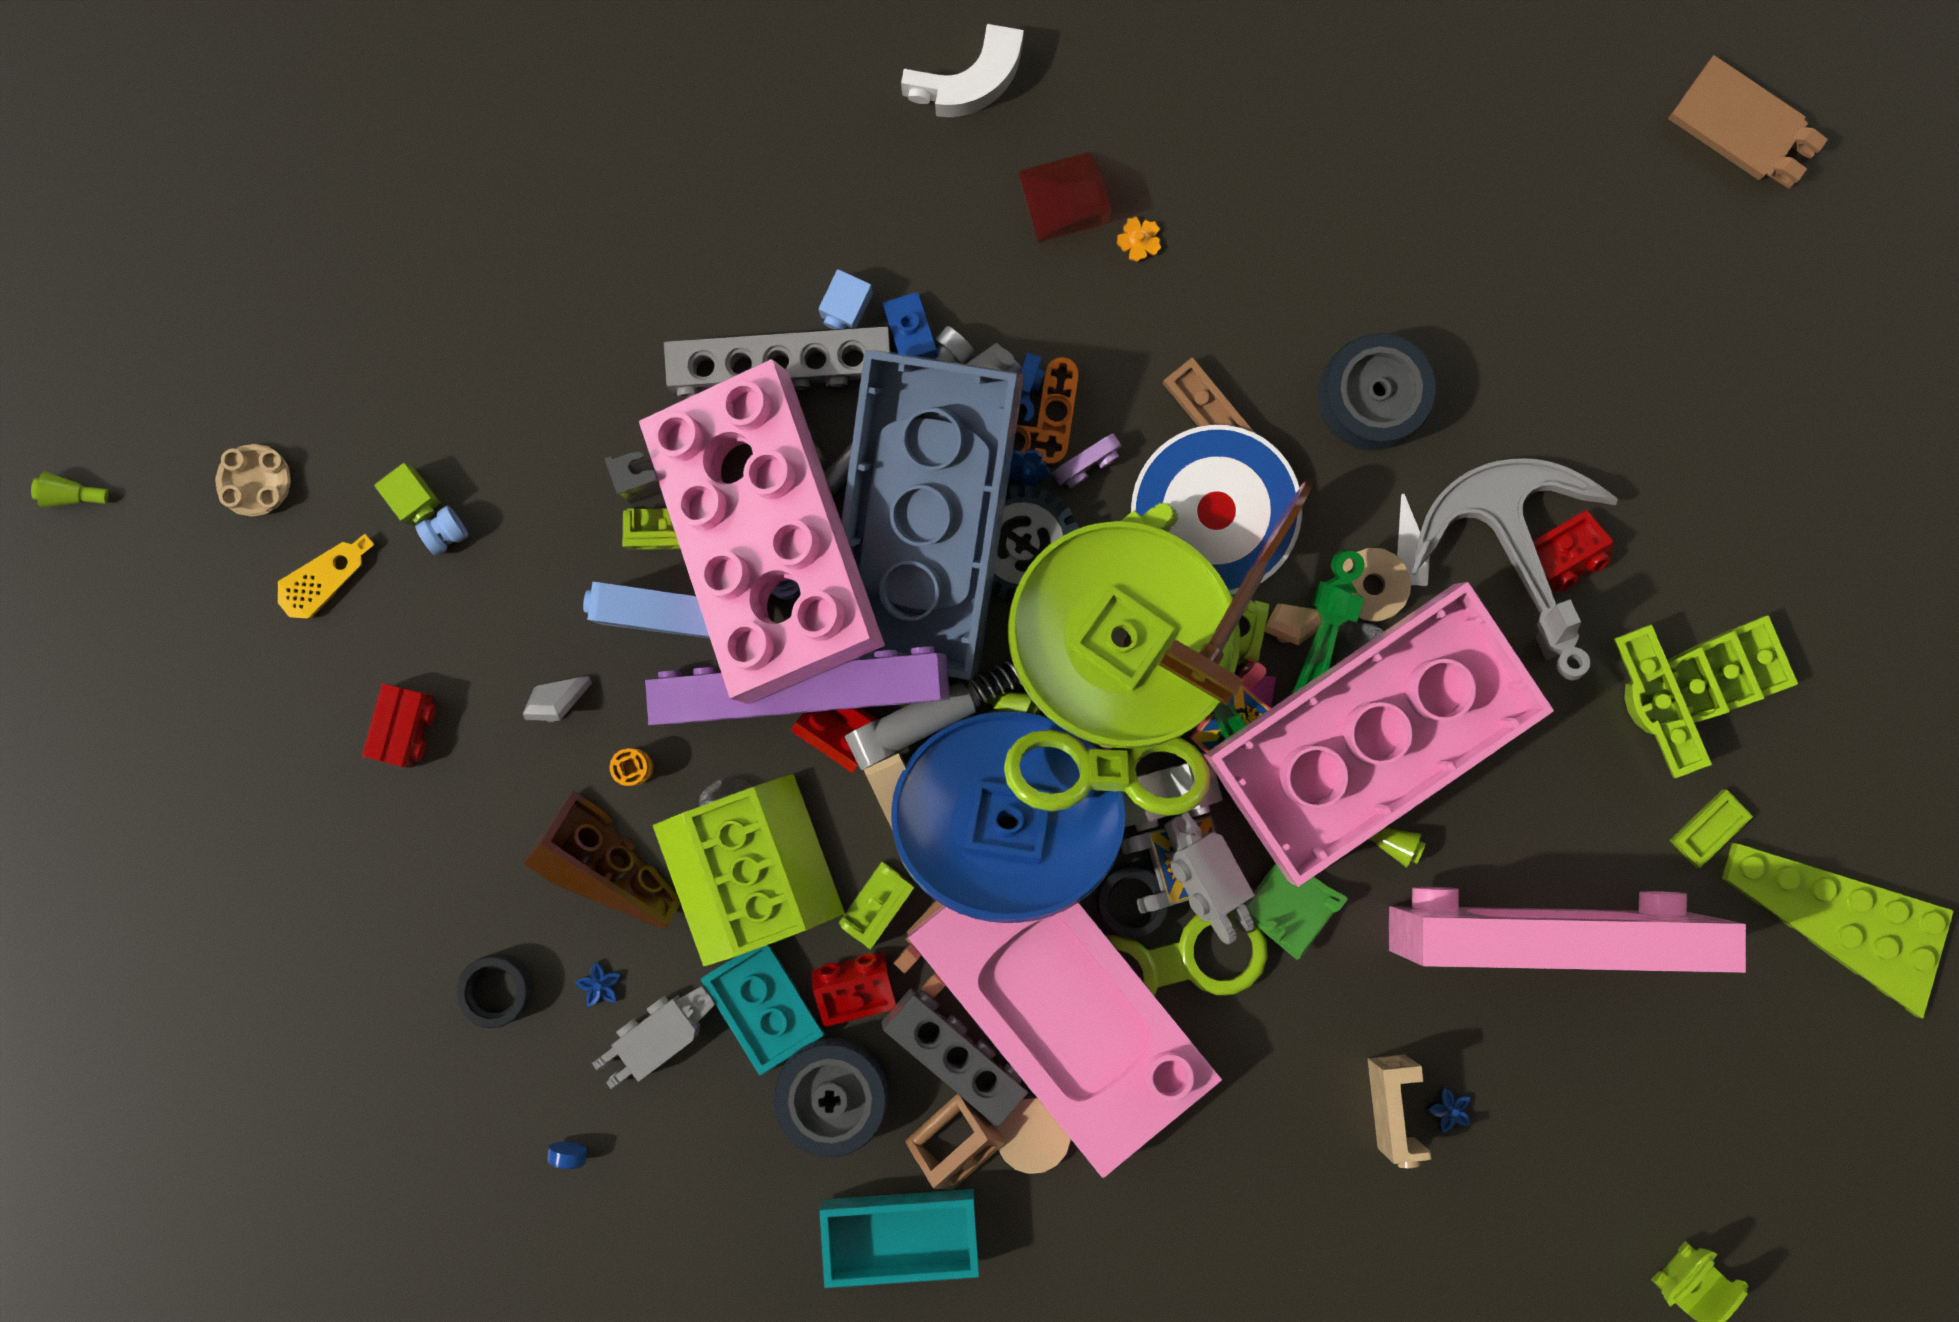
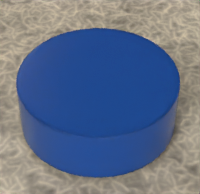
[547,1142,587,1169]

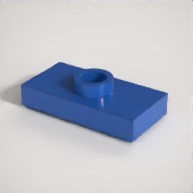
[882,292,938,359]

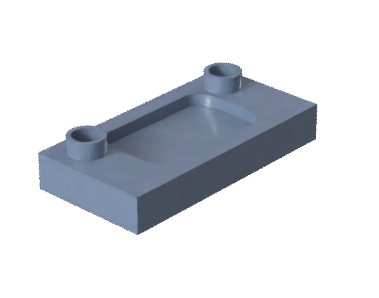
[841,350,1025,680]

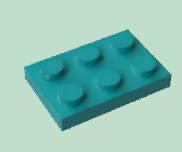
[700,944,825,1076]

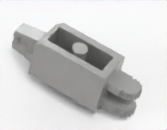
[1164,812,1255,945]
[592,985,715,1089]

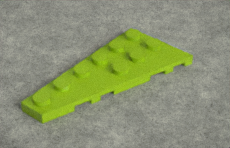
[1722,843,1954,1019]

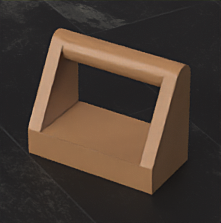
[905,1093,1006,1190]

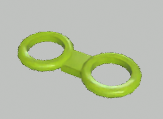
[1004,729,1211,816]
[1105,913,1268,996]

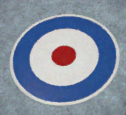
[1131,425,1302,594]

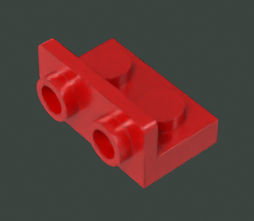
[1533,510,1614,594]
[791,708,878,773]
[812,952,897,1027]

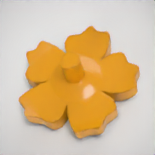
[1117,217,1161,262]

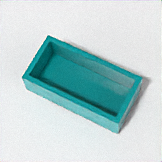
[819,1189,979,1288]

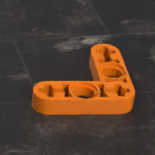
[1016,357,1078,466]

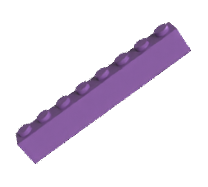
[645,646,950,725]

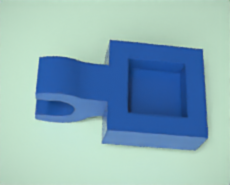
[1020,353,1046,424]

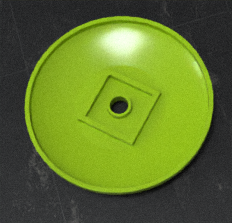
[1008,521,1240,748]

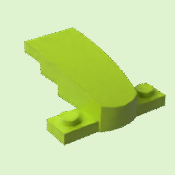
[1613,615,1798,779]

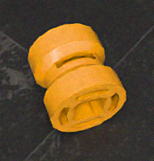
[609,748,653,786]

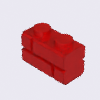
[362,683,436,768]

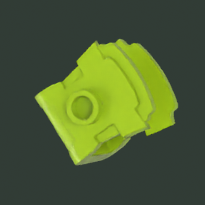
[1651,1241,1748,1322]

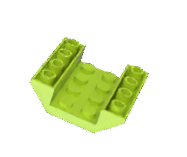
[653,773,845,966]

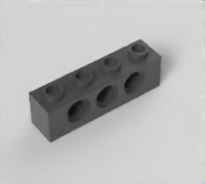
[881,988,1028,1127]

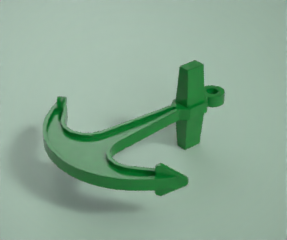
[1212,549,1365,740]

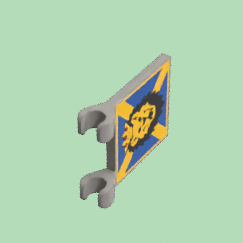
[1121,815,1216,913]

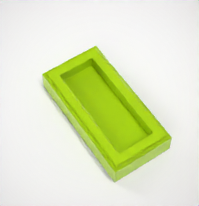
[1669,789,1753,868]

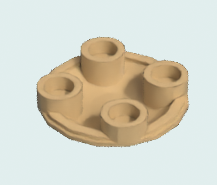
[215,444,291,517]

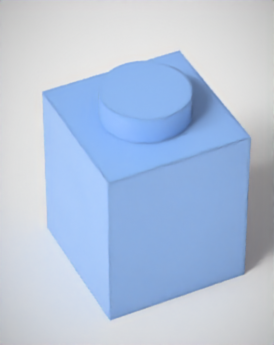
[818,269,873,330]

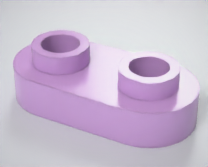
[1052,433,1122,489]

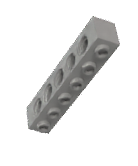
[664,327,891,398]

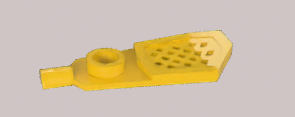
[278,534,375,619]

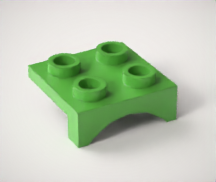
[1244,863,1348,960]

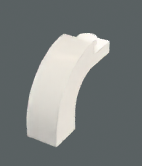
[901,24,1024,117]

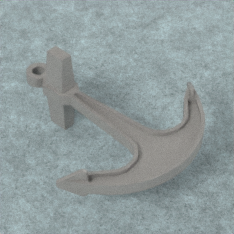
[1411,458,1618,680]

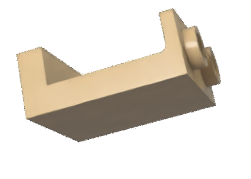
[1367,1054,1432,1168]

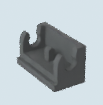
[604,452,662,504]

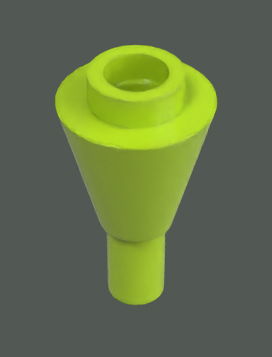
[31,471,109,508]
[987,691,1040,715]
[1368,828,1426,868]

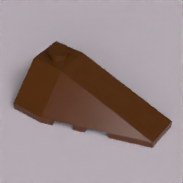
[523,791,680,930]

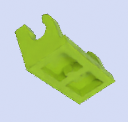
[622,508,681,550]
[839,861,915,950]

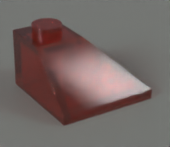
[1018,152,1111,243]

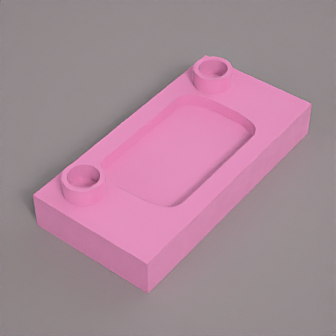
[1389,887,1746,973]
[908,903,1222,1178]

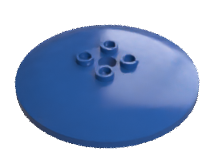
[891,712,1125,923]

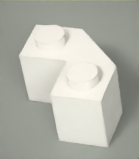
[1122,758,1223,831]

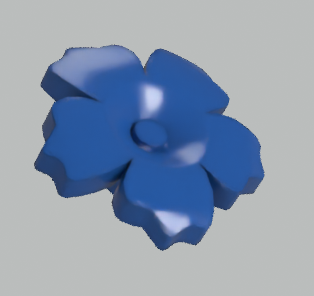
[1009,450,1050,488]

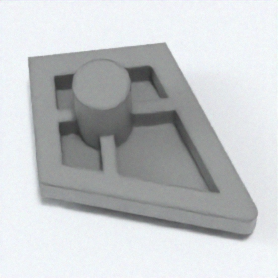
[523,676,592,722]

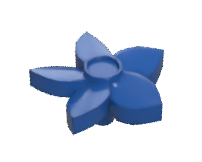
[575,961,621,1007]
[1426,1087,1471,1134]

